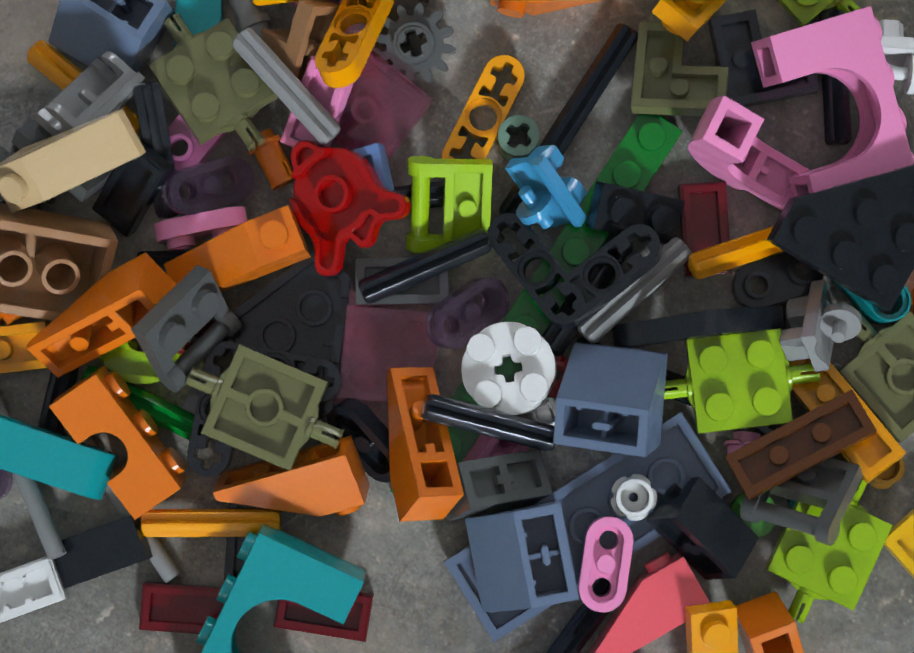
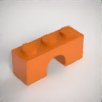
[49,365,187,520]

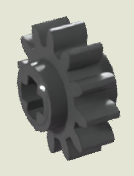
[376,2,456,86]

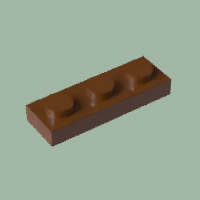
[725,390,877,501]

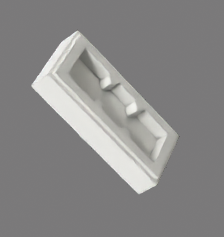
[0,556,69,623]

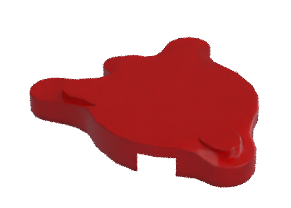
[289,140,411,276]

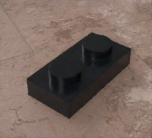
[586,181,685,244]

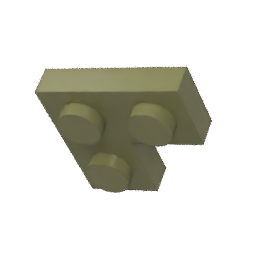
[631,22,729,117]

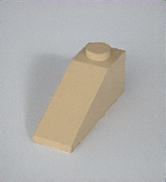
[0,108,146,213]

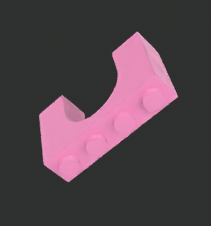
[751,6,914,197]

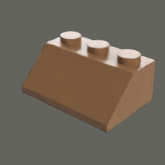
[0,203,118,321]

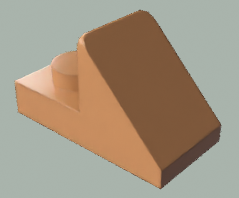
[261,0,340,82]

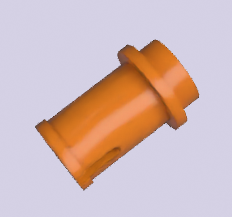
[248,128,295,191]

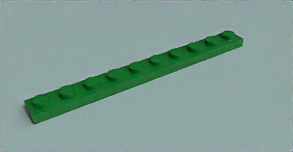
[390,114,683,493]

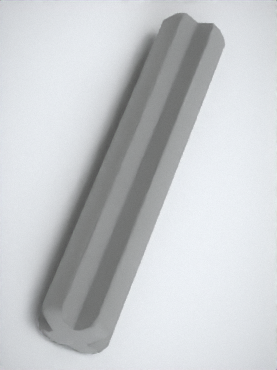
[232,27,341,145]
[577,237,691,344]

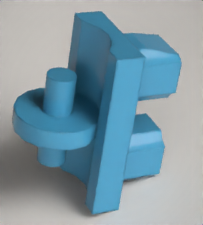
[505,145,587,229]

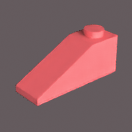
[587,551,710,653]

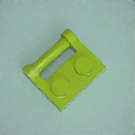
[405,156,493,254]

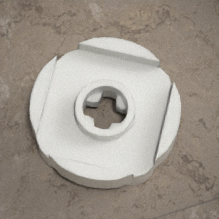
[461,322,557,416]

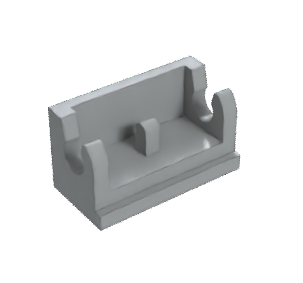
[34,51,145,136]

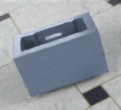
[48,0,175,73]
[553,342,668,457]
[465,501,579,613]

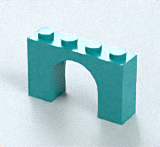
[196,524,365,653]

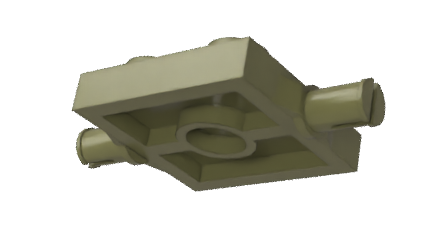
[148,14,278,151]
[838,310,914,443]
[186,345,344,471]

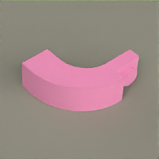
[688,95,810,211]

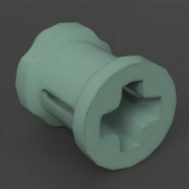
[497,115,540,161]

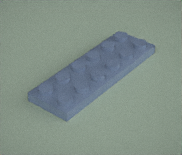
[444,412,731,642]

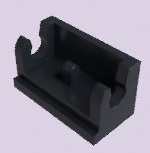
[646,477,759,580]

